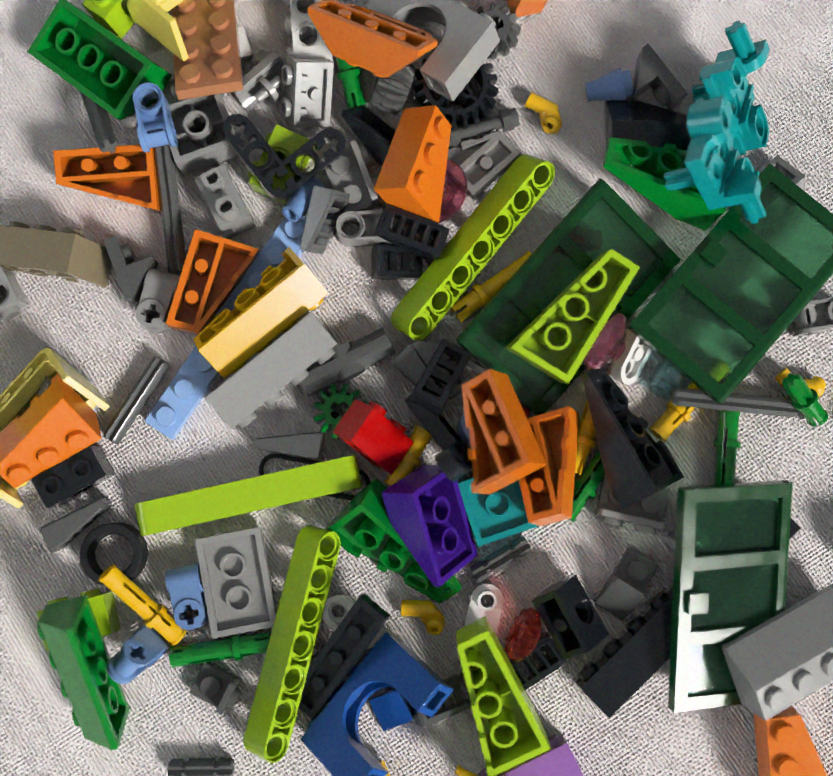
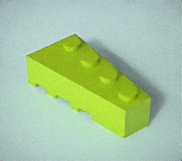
[505,249,640,384]
[456,616,550,776]

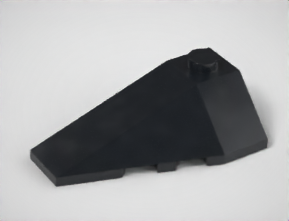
[605,100,691,150]
[582,368,684,510]

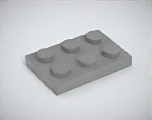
[195,526,277,639]

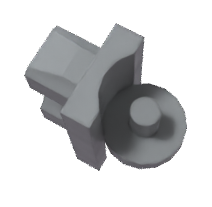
[233,49,283,111]

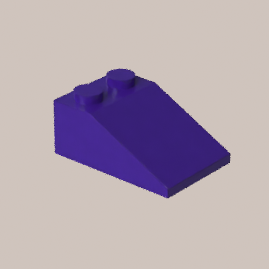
[381,465,478,587]

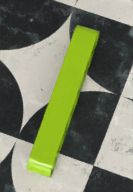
[391,154,555,341]
[134,455,363,537]
[243,525,341,763]

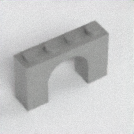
[365,0,500,101]

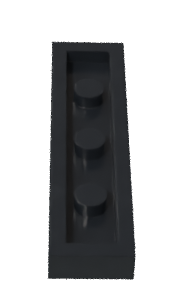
[299,593,391,720]

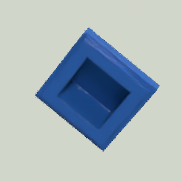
[369,688,413,731]

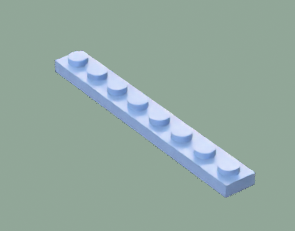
[144,216,306,440]

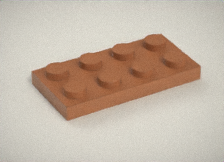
[171,0,243,100]

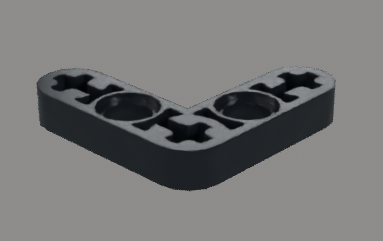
[223,114,346,200]
[405,393,472,482]

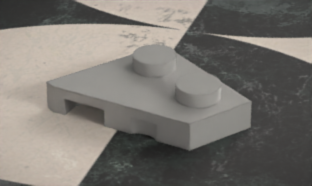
[446,131,521,199]

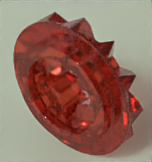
[505,608,541,662]

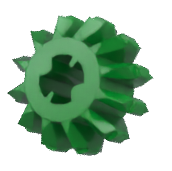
[313,384,368,439]

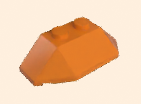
[308,0,437,78]

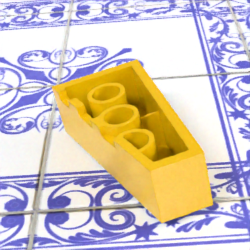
[193,247,328,378]

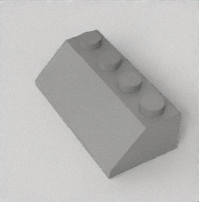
[205,312,337,429]
[721,584,833,721]

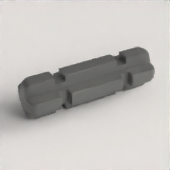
[470,536,532,582]
[168,758,235,776]

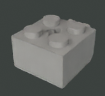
[168,81,243,176]

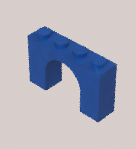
[300,632,453,776]

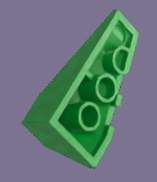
[603,137,727,231]
[326,478,462,603]

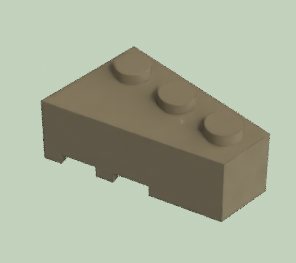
[0,221,112,288]

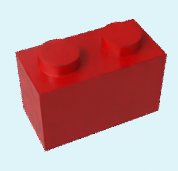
[332,399,414,475]

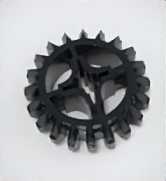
[412,50,499,129]

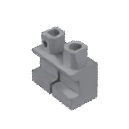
[195,164,256,239]

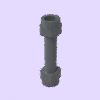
[449,107,520,147]

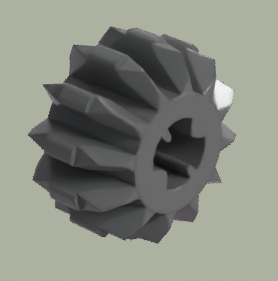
[477,2,521,61]
[371,64,415,114]

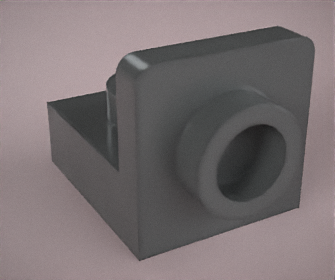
[189,662,242,715]

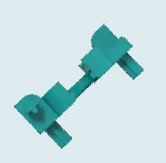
[664,20,770,224]

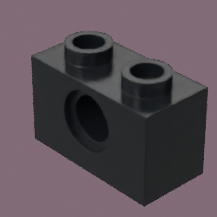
[31,446,116,509]
[532,575,609,661]

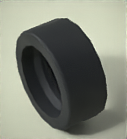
[79,522,148,586]

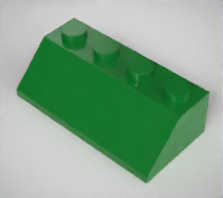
[27,0,172,120]
[37,595,130,750]

